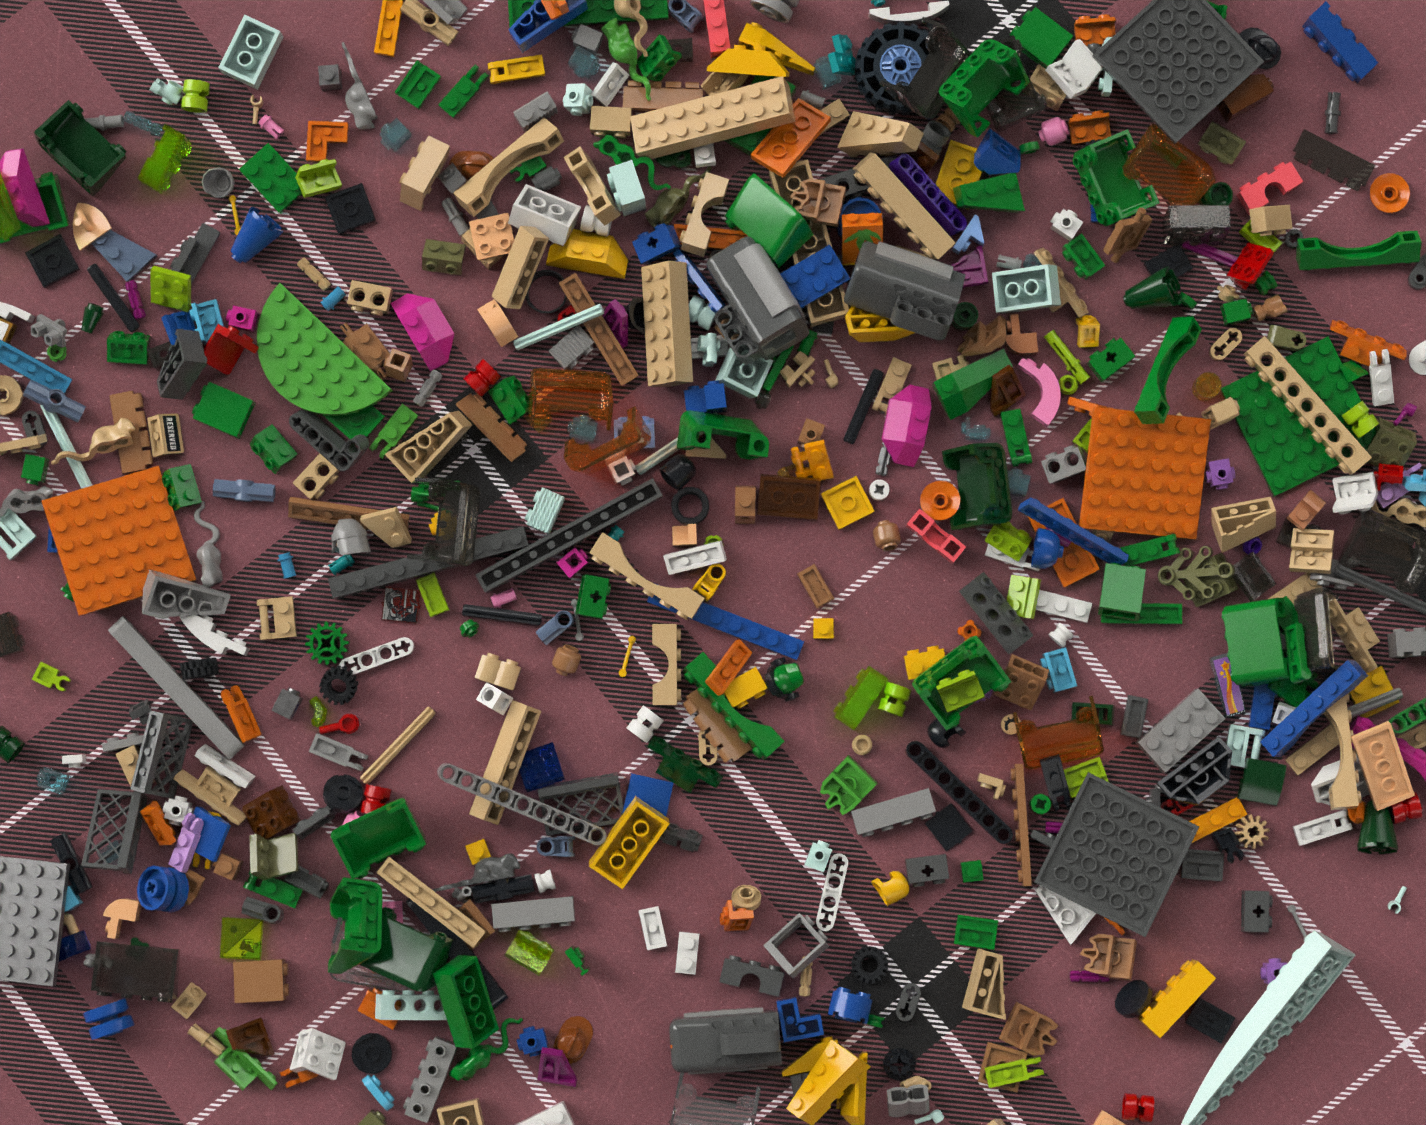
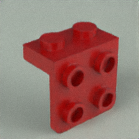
[1226,243,1274,290]
[203,324,259,375]

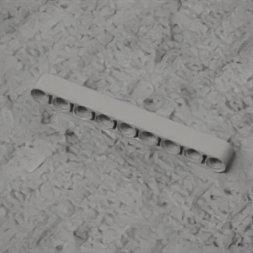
[108,616,245,759]
[437,763,607,845]

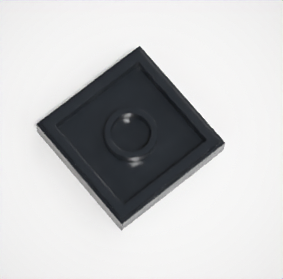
[325,183,376,235]
[25,234,80,288]

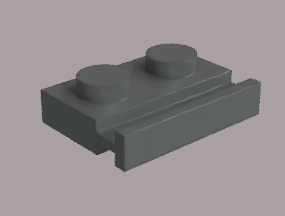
[1181,849,1224,881]

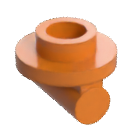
[1348,801,1366,824]

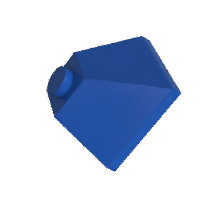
[974,128,1021,175]

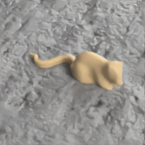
[614,0,648,57]
[51,418,135,465]
[1371,498,1426,527]

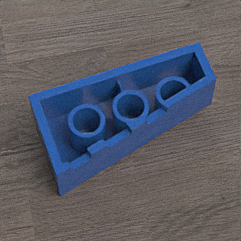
[508,0,588,53]
[1302,1,1378,83]

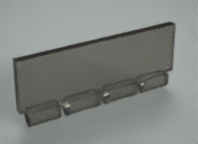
[1293,129,1375,192]

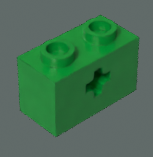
[1087,338,1135,383]
[575,574,611,619]

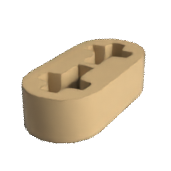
[1209,328,1242,361]
[698,728,718,765]

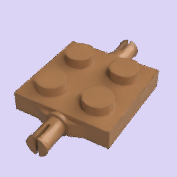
[1103,208,1153,263]
[340,322,390,381]

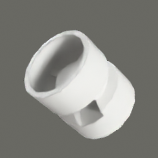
[580,205,612,237]
[626,705,664,743]

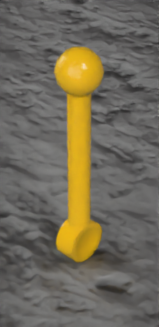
[229,195,241,235]
[619,636,636,677]

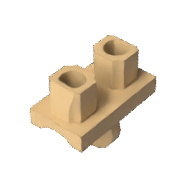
[780,351,815,388]

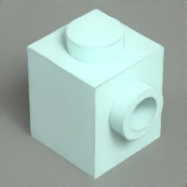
[804,840,832,872]

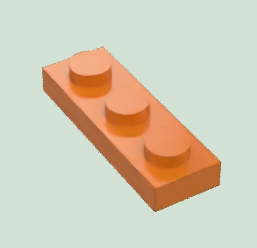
[705,639,752,696]

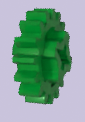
[305,621,350,666]

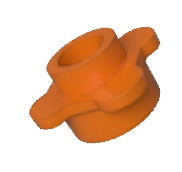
[957,620,982,641]

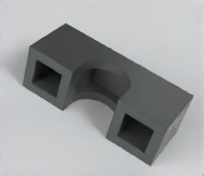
[719,955,784,997]

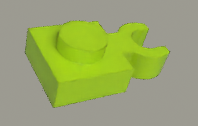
[32,662,71,691]

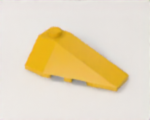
[738,22,815,76]

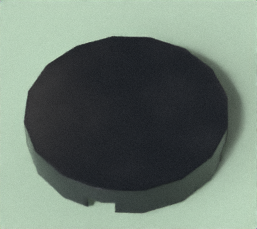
[323,774,363,813]
[1115,980,1152,1018]
[351,1033,392,1074]

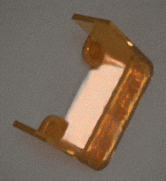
[529,368,614,431]
[1013,696,1104,769]

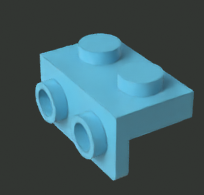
[189,299,224,345]
[1040,647,1077,693]

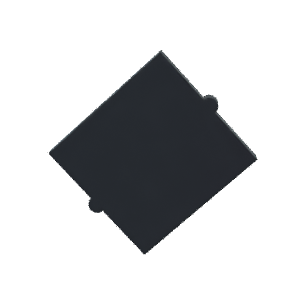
[924,803,972,852]

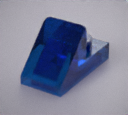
[59,930,91,962]

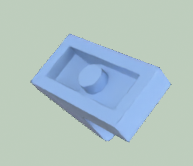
[952,214,984,255]

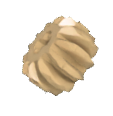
[1234,814,1270,849]

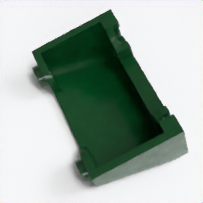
[34,100,126,196]
[942,443,1012,531]
[359,907,453,992]

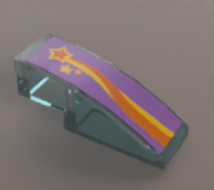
[1209,653,1246,718]

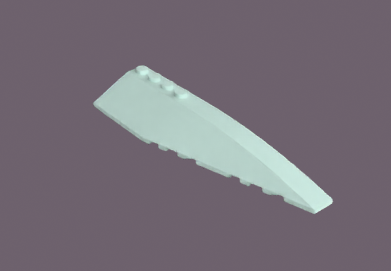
[1181,930,1355,1125]

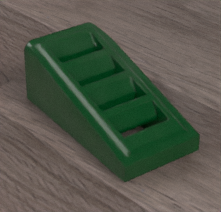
[1071,702,1115,725]

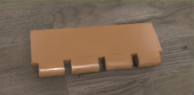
[623,80,703,111]
[109,391,153,474]
[456,393,527,462]
[682,688,752,763]

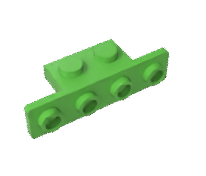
[214,1027,278,1091]

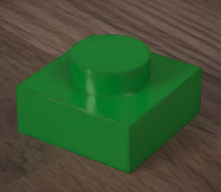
[960,860,984,883]

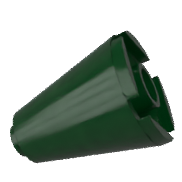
[1123,266,1182,309]
[1357,799,1399,855]

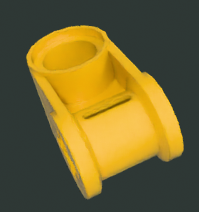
[692,563,726,602]

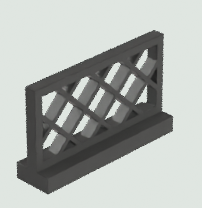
[130,710,193,799]
[537,772,624,836]
[81,789,148,874]

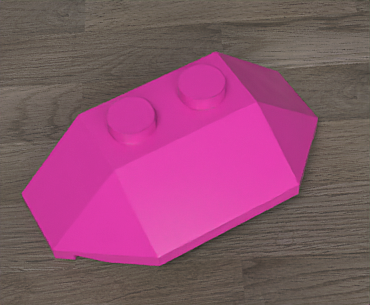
[0,148,50,227]
[390,293,455,372]
[881,385,932,467]

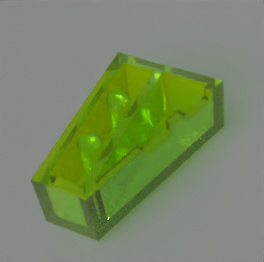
[137,123,192,194]

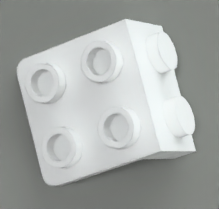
[1045,39,1103,99]
[1332,472,1378,514]

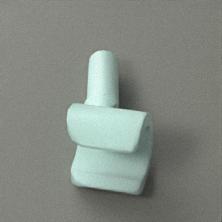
[1388,886,1407,914]
[914,1109,944,1124]

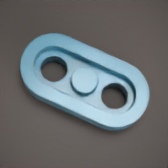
[362,1074,395,1111]

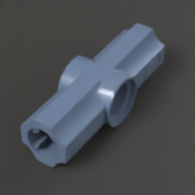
[23,379,86,423]
[213,479,276,502]

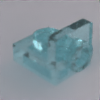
[961,417,991,439]

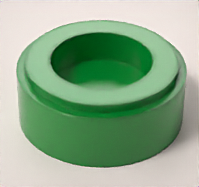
[1019,141,1040,155]
[1178,292,1197,310]

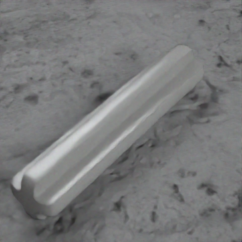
[1347,688,1403,718]

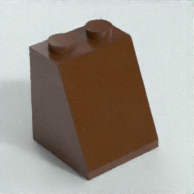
[1216,74,1274,123]

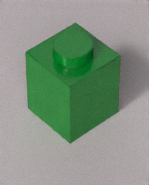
[1220,299,1253,326]
[21,454,50,486]

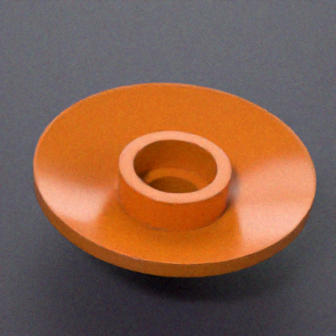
[1370,173,1410,213]
[920,481,960,521]

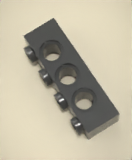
[820,154,897,200]
[959,572,1034,655]

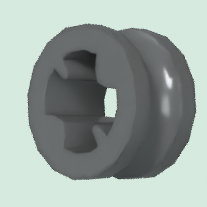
[1284,229,1304,249]

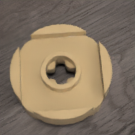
[0,375,24,416]

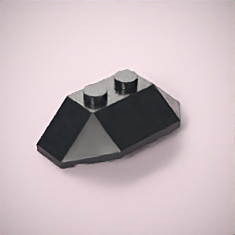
[1157,737,1232,806]

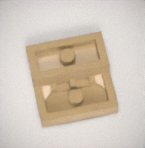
[1289,528,1334,574]

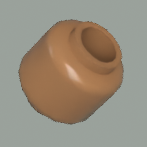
[873,520,901,551]
[552,644,581,676]

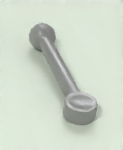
[571,599,584,641]
[1287,905,1307,943]

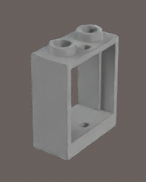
[763,913,829,979]

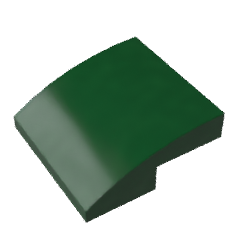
[1237,758,1287,806]

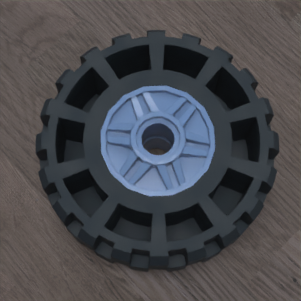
[855,22,945,116]

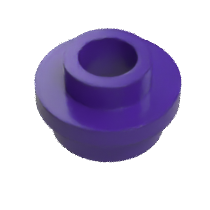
[1242,537,1262,555]

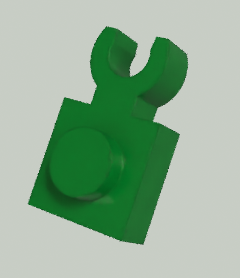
[510,156,547,183]

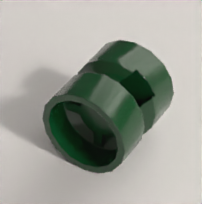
[1197,182,1233,210]
[951,302,978,331]
[0,726,25,763]

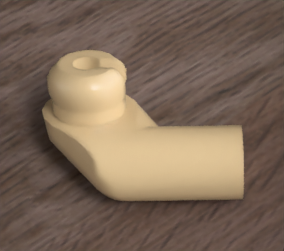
[900,1076,931,1091]

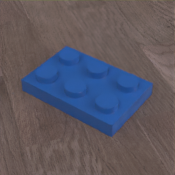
[780,245,850,309]

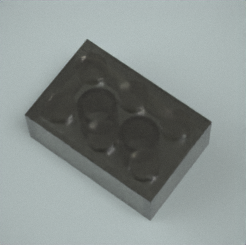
[1162,205,1231,246]

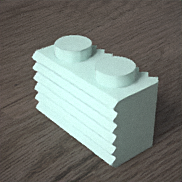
[525,487,565,535]

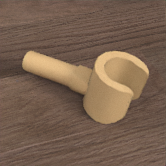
[250,95,263,124]
[824,359,838,388]

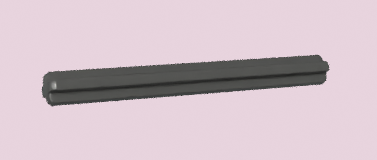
[1334,565,1426,615]

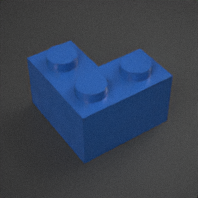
[684,381,727,414]
[776,997,824,1042]

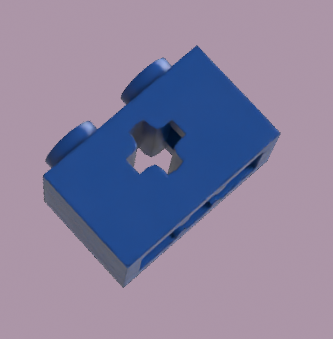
[632,223,682,264]

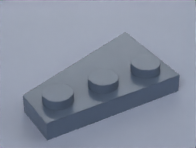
[91,230,157,282]

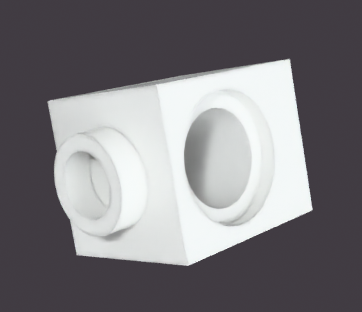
[476,682,513,715]

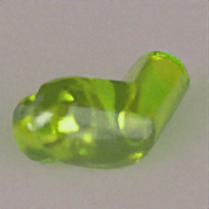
[309,696,327,727]

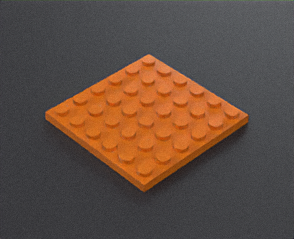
[1079,407,1211,539]
[41,466,196,616]

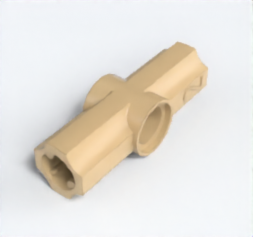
[400,0,459,46]

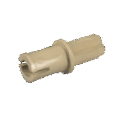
[187,1023,226,1057]

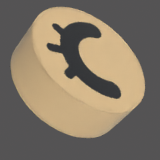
[1001,714,1021,735]

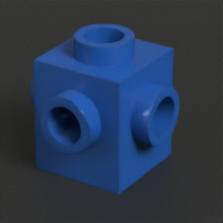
[517,1026,549,1057]

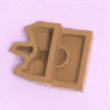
[790,178,846,227]
[957,315,1006,356]
[1080,934,1137,981]
[999,1002,1058,1056]

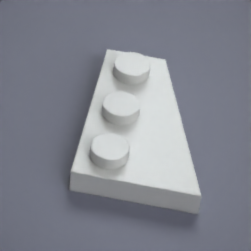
[1035,885,1096,945]

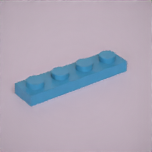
[0,340,72,393]

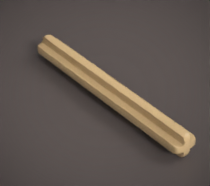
[360,707,436,784]

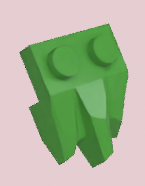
[820,755,877,815]

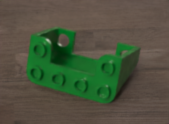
[939,39,1030,138]
[1072,129,1160,226]
[0,172,70,243]
[677,410,769,460]
[1222,598,1290,687]
[331,798,426,879]

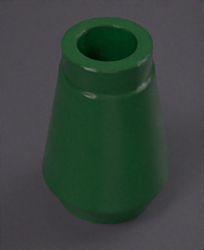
[81,302,104,333]

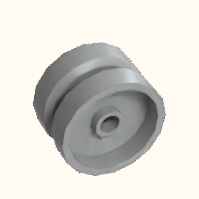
[750,0,800,23]

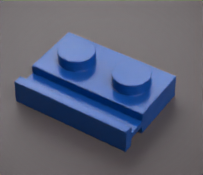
[161,311,195,345]

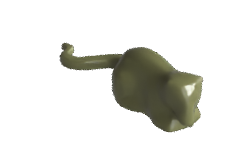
[644,166,712,228]

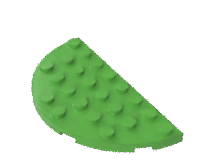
[257,283,393,416]

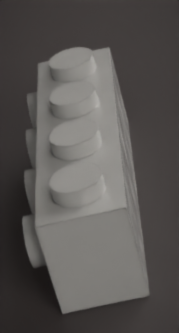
[403,1036,458,1123]

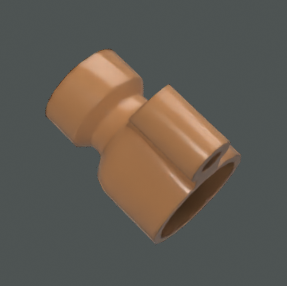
[1252,294,1288,322]

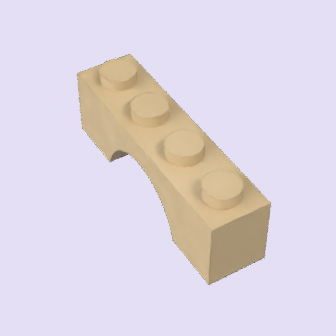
[564,147,621,226]
[679,172,729,257]
[652,624,681,706]

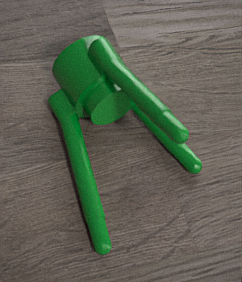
[411,480,460,514]

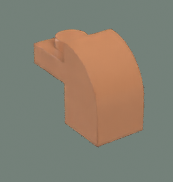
[1004,314,1038,356]
[1287,489,1326,531]

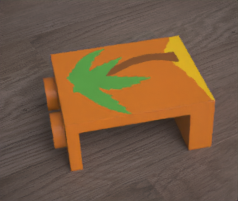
[841,213,883,265]

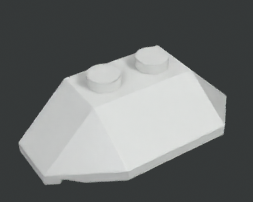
[1311,754,1370,805]

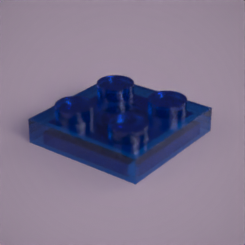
[519,742,565,793]

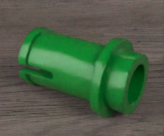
[797,330,818,356]

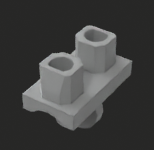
[31,314,67,348]

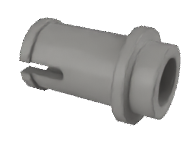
[800,90,825,110]
[996,254,1022,270]

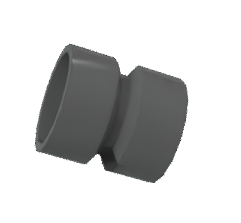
[921,121,951,155]

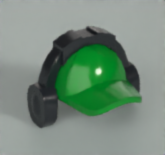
[765,657,804,702]

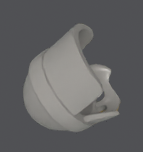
[331,518,371,555]

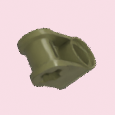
[1267,325,1306,351]

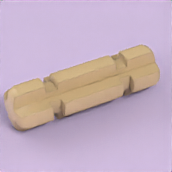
[297,258,331,291]
[799,956,813,997]

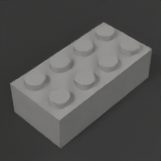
[1135,688,1226,773]

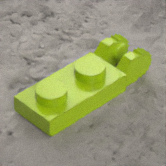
[984,1057,1044,1088]

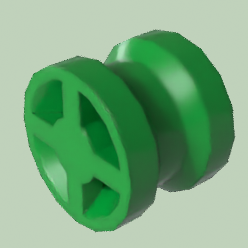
[1254,270,1277,296]
[1029,794,1051,814]

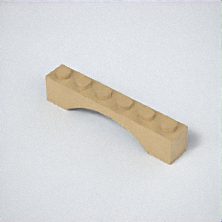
[454,117,564,217]
[589,532,705,620]
[1323,693,1361,810]

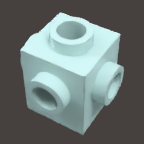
[563,83,593,116]

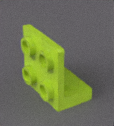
[936,669,985,713]

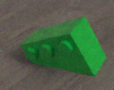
[953,173,1025,213]

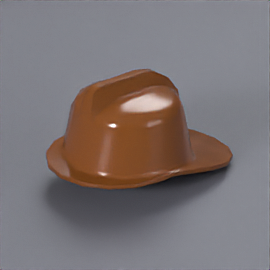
[449,151,494,182]
[553,1016,593,1064]

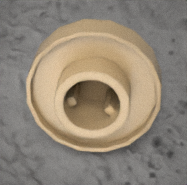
[731,885,761,911]

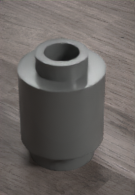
[531,166,562,192]

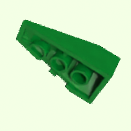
[932,348,1013,420]

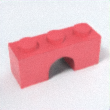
[703,0,730,58]
[1237,162,1303,215]
[906,508,966,564]

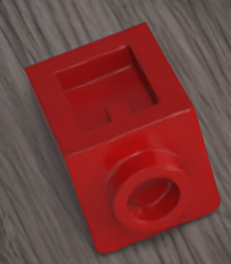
[1374,463,1403,491]

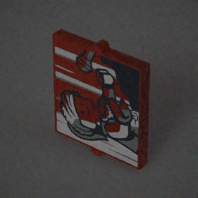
[381,587,421,624]

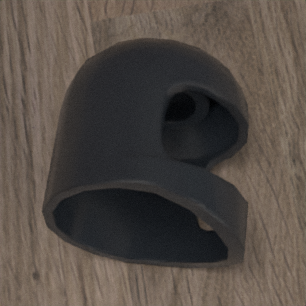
[659,454,696,491]
[927,719,966,748]

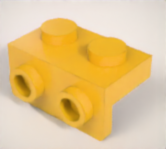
[903,645,945,680]

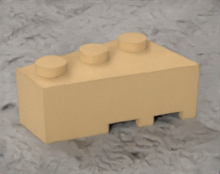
[399,136,450,211]
[1211,497,1276,553]
[962,948,1006,1020]

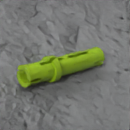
[1044,330,1091,385]

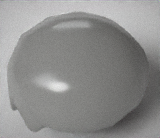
[202,167,235,198]

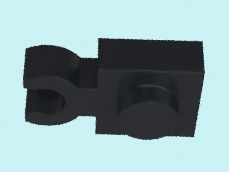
[1212,828,1244,864]

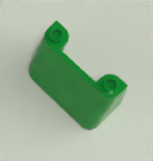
[724,173,814,268]
[912,636,1012,731]
[328,877,382,974]

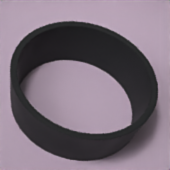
[525,270,567,313]

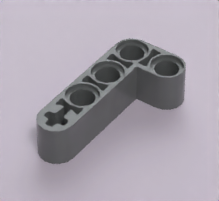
[289,409,369,471]

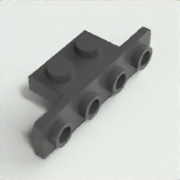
[170,223,220,285]

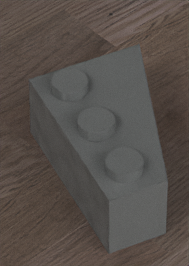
[157,329,207,400]

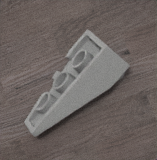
[142,569,231,619]

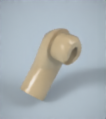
[63,912,79,935]

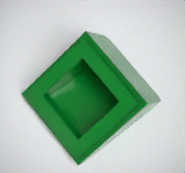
[1340,360,1369,383]

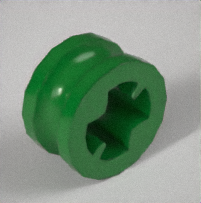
[867,1014,885,1028]

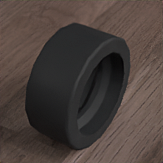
[671,487,709,525]

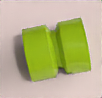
[181,79,210,113]
[1342,401,1379,438]
[878,682,912,717]

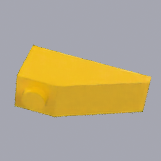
[782,1036,838,1077]

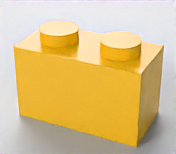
[724,667,767,709]

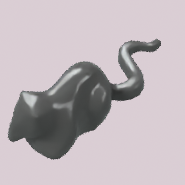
[432,853,521,892]

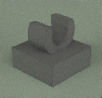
[129,699,151,725]

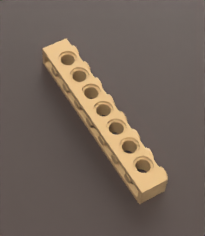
[1244,336,1372,475]

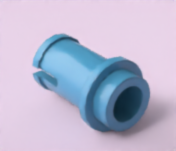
[320,286,346,311]
[278,552,296,579]

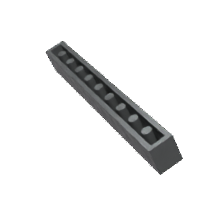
[475,478,663,594]
[328,526,529,600]

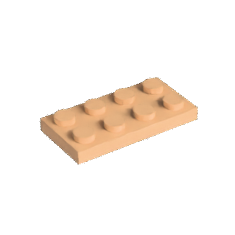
[1351,721,1415,811]

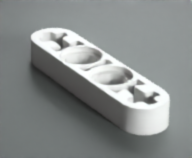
[339,637,414,675]
[816,853,848,931]

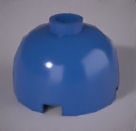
[1031,528,1064,569]

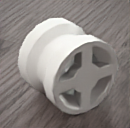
[869,480,889,501]
[1048,623,1074,648]
[534,870,556,893]

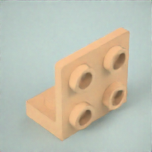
[469,213,515,260]

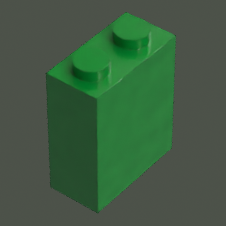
[1009,7,1073,69]
[192,382,256,439]
[1098,563,1146,621]

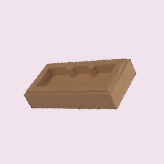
[797,564,834,609]

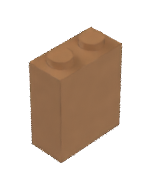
[233,959,289,1003]

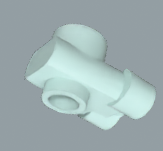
[149,78,183,105]
[697,333,720,367]

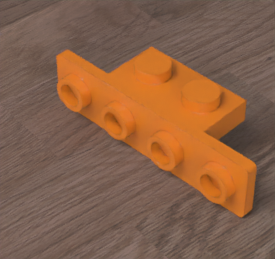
[1330,320,1407,366]

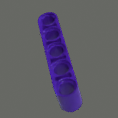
[888,154,967,237]

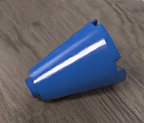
[230,207,284,263]

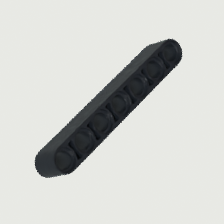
[905,741,1013,844]
[406,898,508,1010]

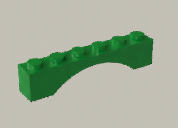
[1296,231,1422,270]
[1134,316,1202,424]
[683,652,785,760]

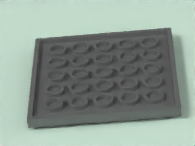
[1092,0,1264,144]
[1034,772,1199,937]

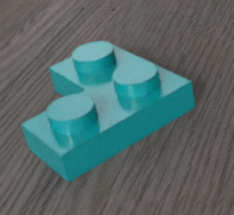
[828,34,856,76]

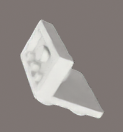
[290,1028,346,1080]

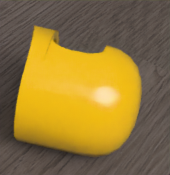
[871,871,909,906]

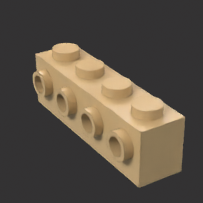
[492,226,549,309]

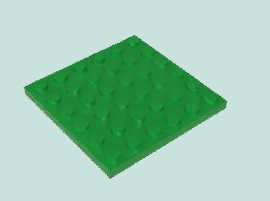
[1220,336,1376,497]

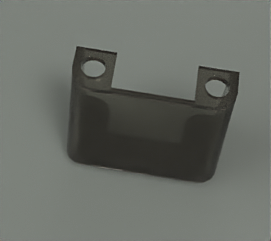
[91,941,180,1003]

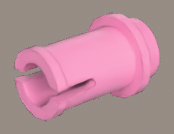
[258,115,284,140]
[490,588,517,608]

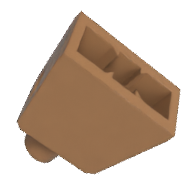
[735,485,756,524]

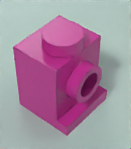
[226,305,259,332]
[557,548,589,579]

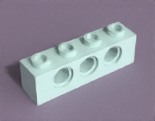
[375,990,447,1020]

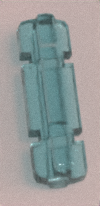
[123,111,162,135]

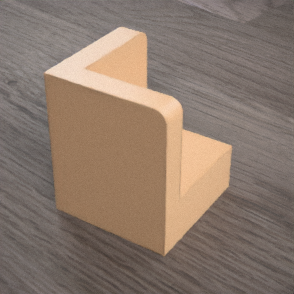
[672,524,697,546]

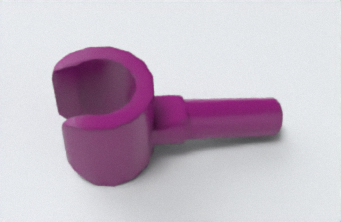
[1393,403,1417,426]

